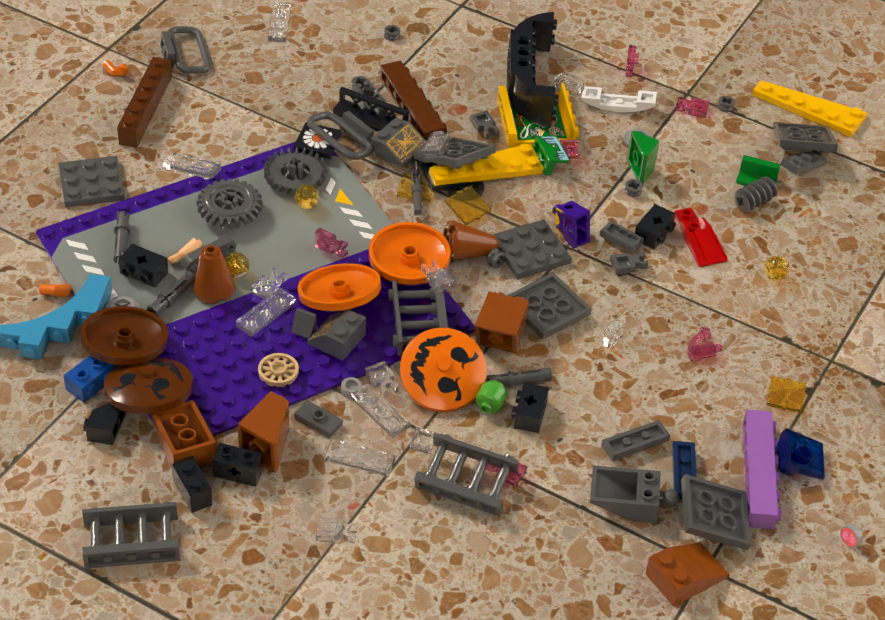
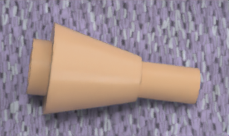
[167,237,204,265]

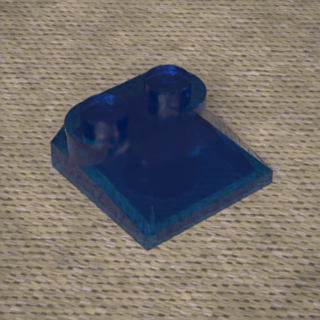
[777,428,825,480]

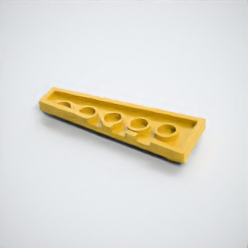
[752,80,867,137]
[429,144,544,186]

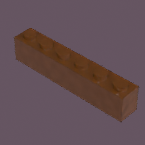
[117,57,172,148]
[380,60,447,146]

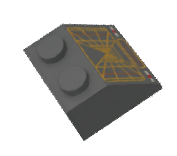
[371,117,429,167]
[307,309,366,361]

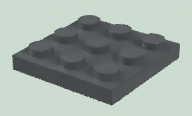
[772,122,838,153]
[414,137,496,169]
[58,156,125,208]
[492,219,572,280]
[507,272,592,340]
[681,474,751,550]

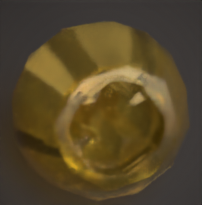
[294,184,319,209]
[225,253,249,278]
[764,256,790,281]

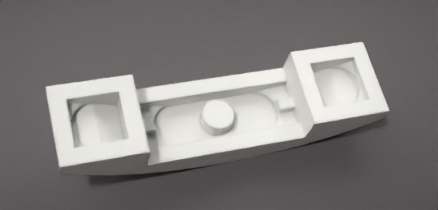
[581,86,657,112]

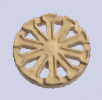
[258,353,299,387]

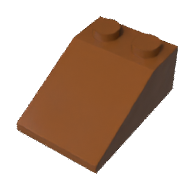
[151,400,217,468]
[645,542,729,607]

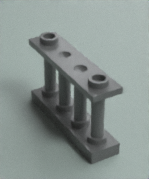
[388,279,448,356]
[414,432,519,517]
[82,502,180,569]

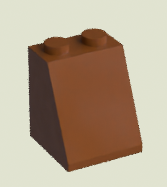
[475,291,529,354]
[238,391,289,473]

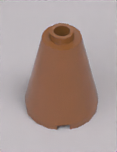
[443,220,499,261]
[194,245,235,304]

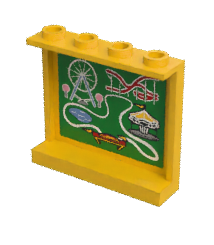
[497,83,579,148]

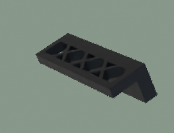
[333,87,409,131]

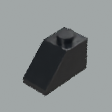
[83,403,126,446]

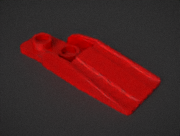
[674,208,728,267]

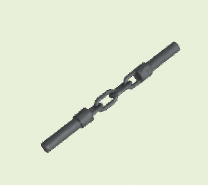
[410,159,422,216]

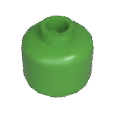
[476,380,507,413]

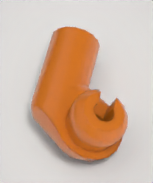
[103,60,129,77]
[39,283,72,298]

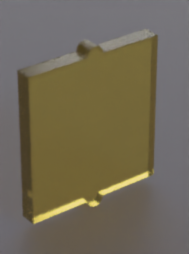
[397,173,435,202]
[445,186,491,225]
[766,376,806,413]

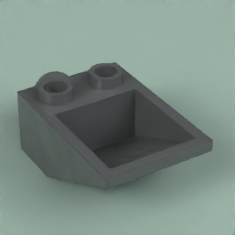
[590,465,679,523]

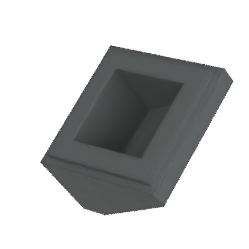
[292,308,317,339]

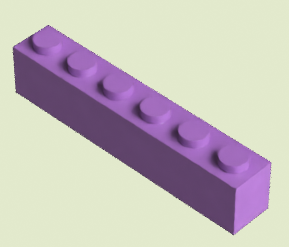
[743,409,781,529]

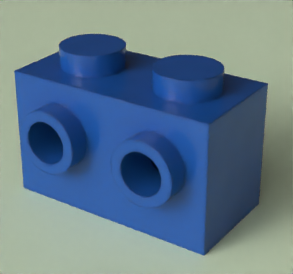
[63,355,114,403]

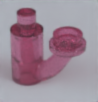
[687,326,723,361]

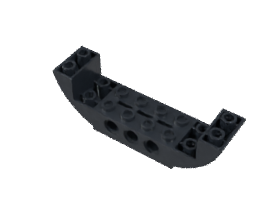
[507,12,559,128]

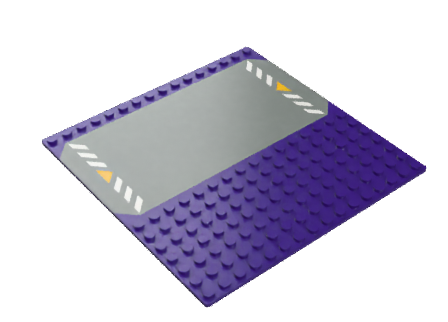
[36,141,475,437]

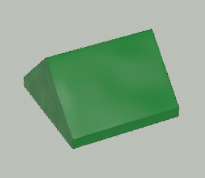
[627,131,660,184]

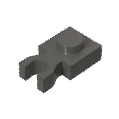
[470,111,499,139]
[610,253,649,275]

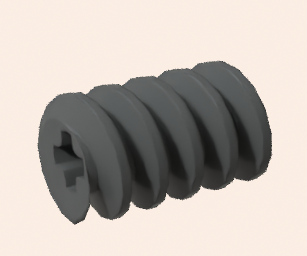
[734,177,778,213]

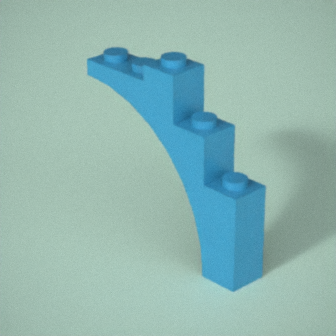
[0,274,113,360]

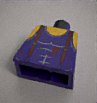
[552,201,590,249]

